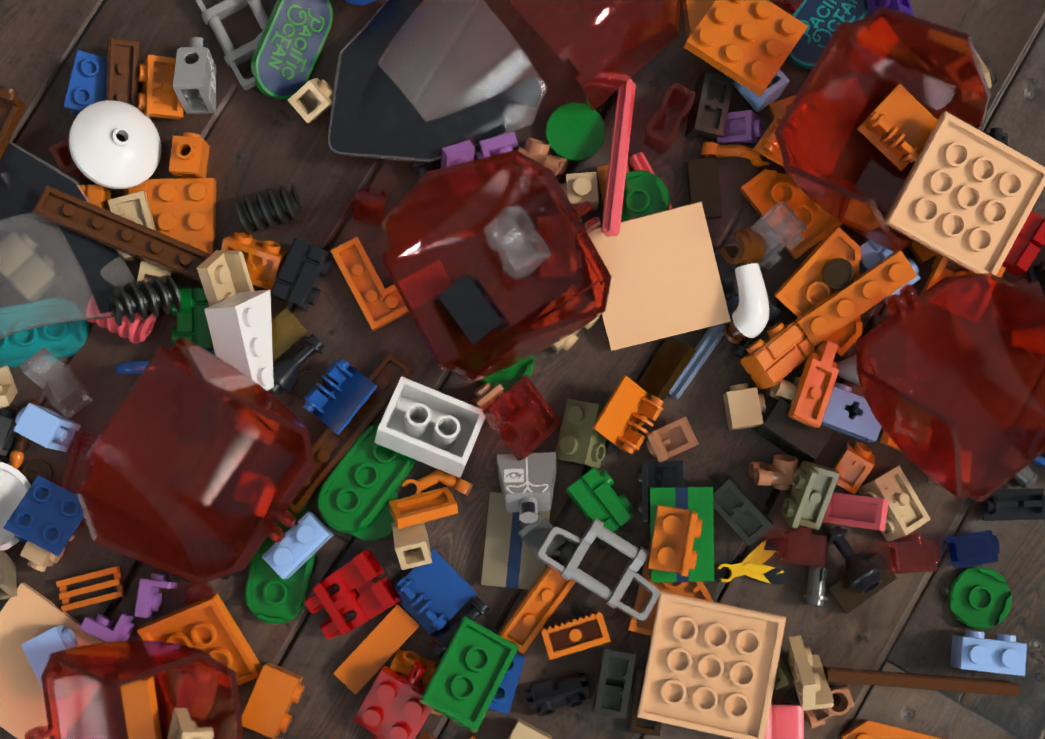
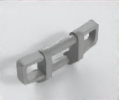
[196,0,269,90]
[536,518,660,621]

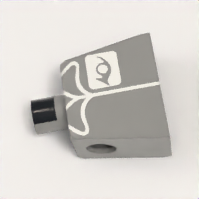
[173,37,217,114]
[497,452,556,523]

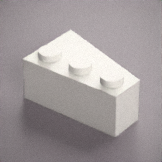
[204,290,274,399]

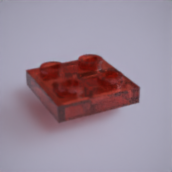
[482,374,562,461]

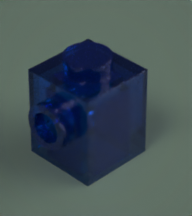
[946,530,1000,568]

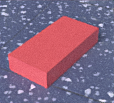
[822,492,889,531]

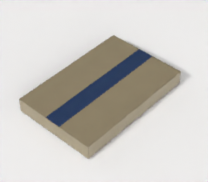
[481,492,550,590]

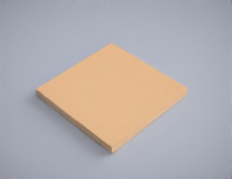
[883,112,1045,282]
[581,201,731,351]
[0,583,123,739]
[637,591,786,739]

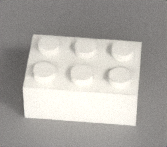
[374,376,487,478]

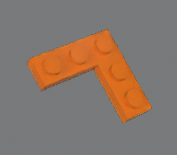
[330,237,452,331]

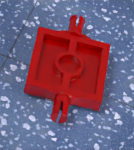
[353,662,432,739]

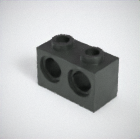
[592,646,636,719]

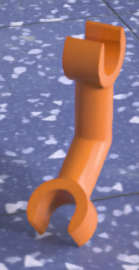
[701,142,769,167]
[402,469,473,496]

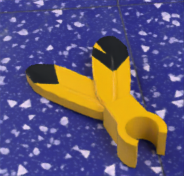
[716,538,789,585]

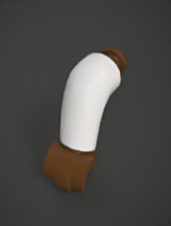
[719,228,769,345]

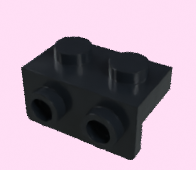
[638,460,687,524]

